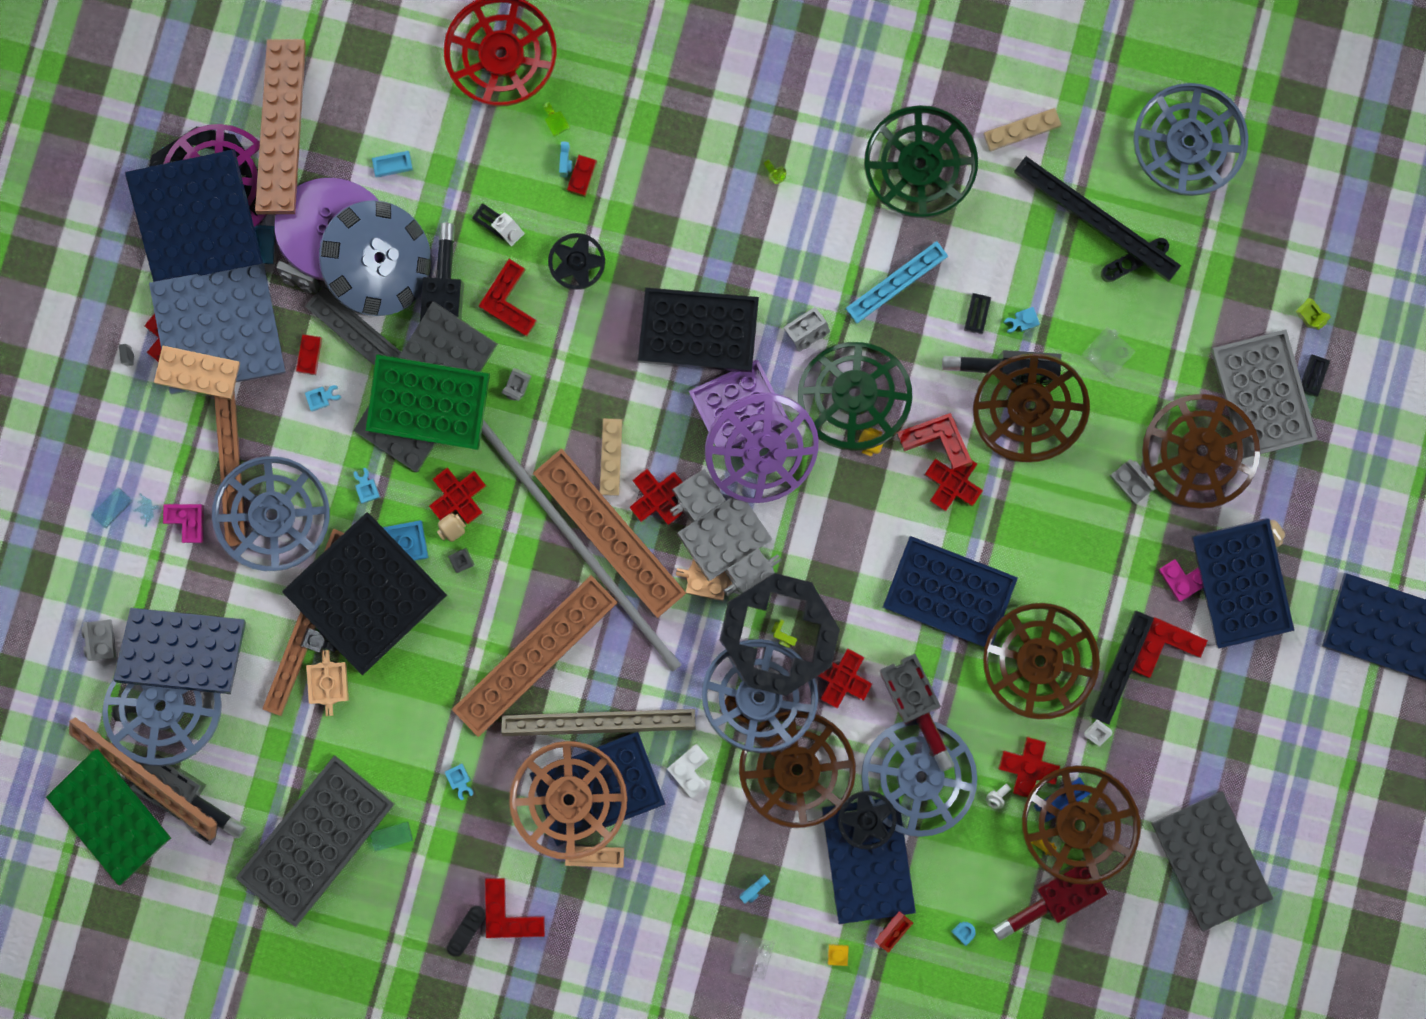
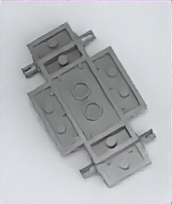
[670,469,782,596]

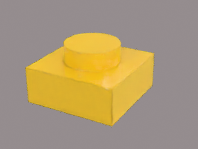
[828,944,849,966]

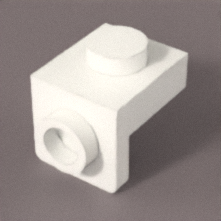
[491,212,525,247]

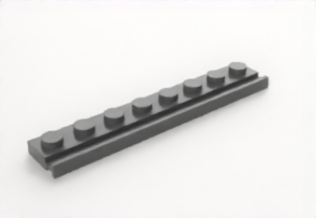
[305,286,401,366]

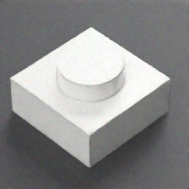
[1084,719,1112,747]

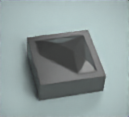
[119,344,134,366]
[448,548,475,574]

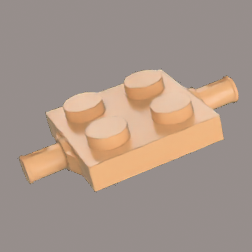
[676,559,732,601]
[306,650,349,716]

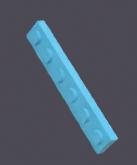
[845,241,948,324]

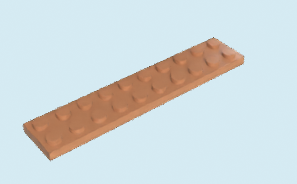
[255,39,306,214]
[533,448,687,618]
[452,575,618,737]

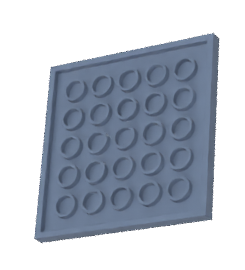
[149,262,286,395]

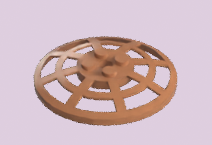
[509,741,627,860]

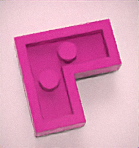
[163,504,204,543]
[1158,559,1203,602]

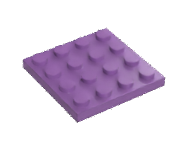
[689,359,788,448]

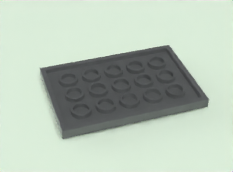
[1151,791,1273,931]

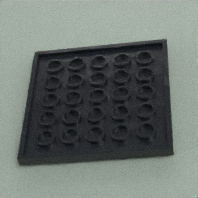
[282,512,447,676]

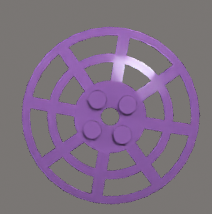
[705,393,819,503]

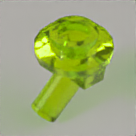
[763,159,787,184]

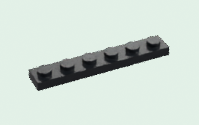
[1090,610,1154,725]

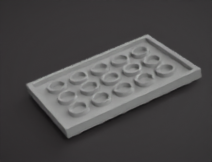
[1211,330,1317,459]

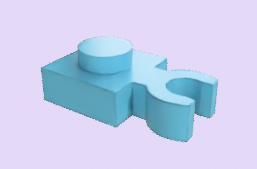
[559,142,572,177]
[1003,307,1040,333]
[305,385,342,412]
[354,468,381,504]
[445,763,474,800]
[740,874,770,903]

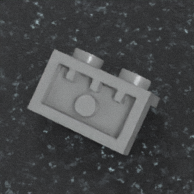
[783,307,830,352]
[1110,459,1156,505]
[81,619,116,661]

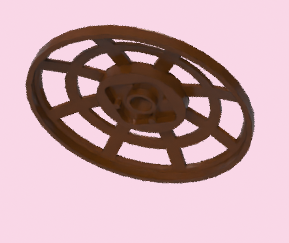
[973,353,1090,462]
[1142,394,1260,509]
[983,603,1100,720]
[739,711,856,828]
[1022,765,1141,885]

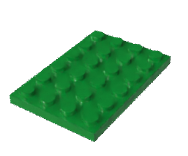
[365,354,490,450]
[46,749,171,886]

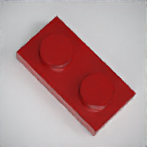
[567,155,597,197]
[296,334,323,375]
[874,911,913,953]

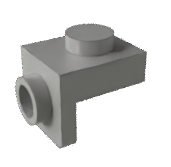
[502,368,532,401]

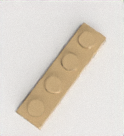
[983,108,1061,152]
[600,419,623,496]

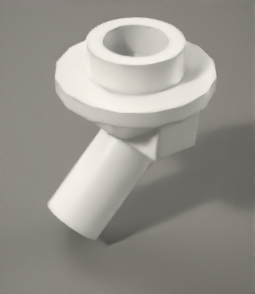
[986,783,1011,809]

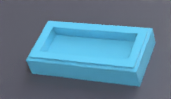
[372,151,413,178]

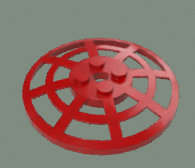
[444,0,557,107]

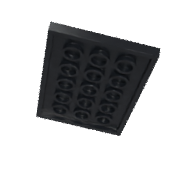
[637,287,759,372]

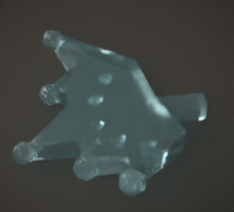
[133,493,159,527]

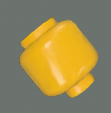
[858,428,883,456]

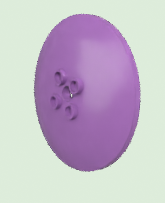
[274,178,383,281]

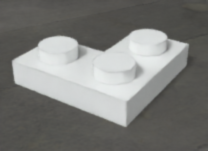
[667,743,709,798]

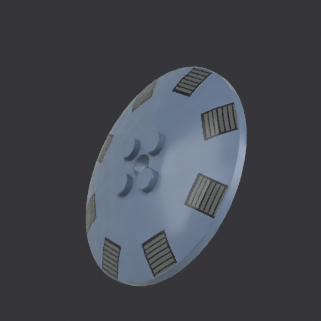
[319,200,431,316]

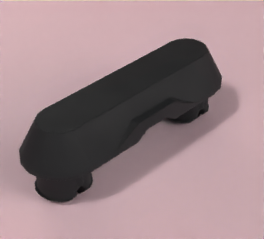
[447,906,485,957]

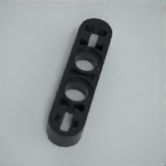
[1101,238,1169,282]

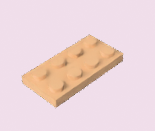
[154,346,240,400]

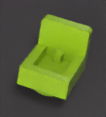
[1296,298,1331,330]
[771,619,797,648]

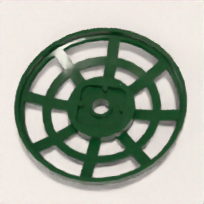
[864,105,978,218]
[798,342,913,451]

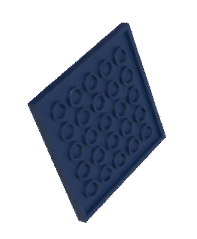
[125,149,263,282]

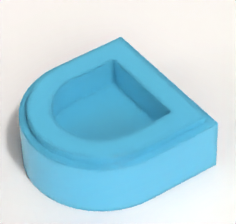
[951,922,976,946]

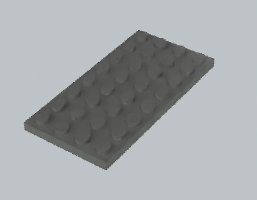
[353,302,498,472]
[236,755,395,927]

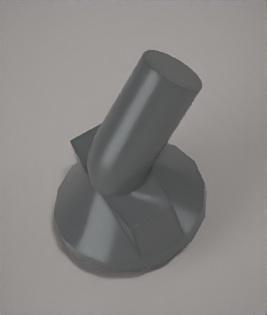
[111,705,137,722]

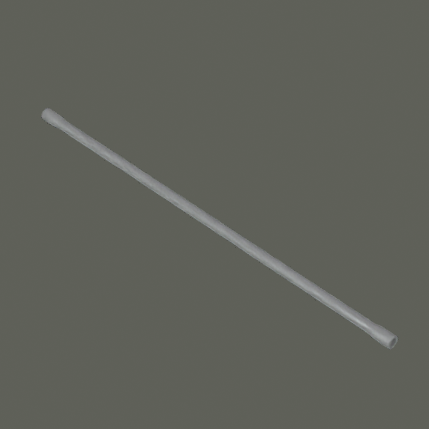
[482,419,682,672]

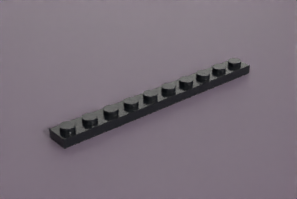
[1014,156,1181,282]

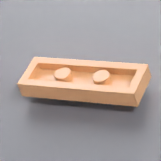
[565,845,624,868]

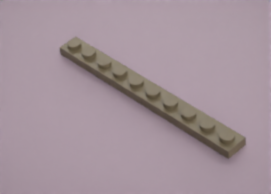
[501,709,696,737]

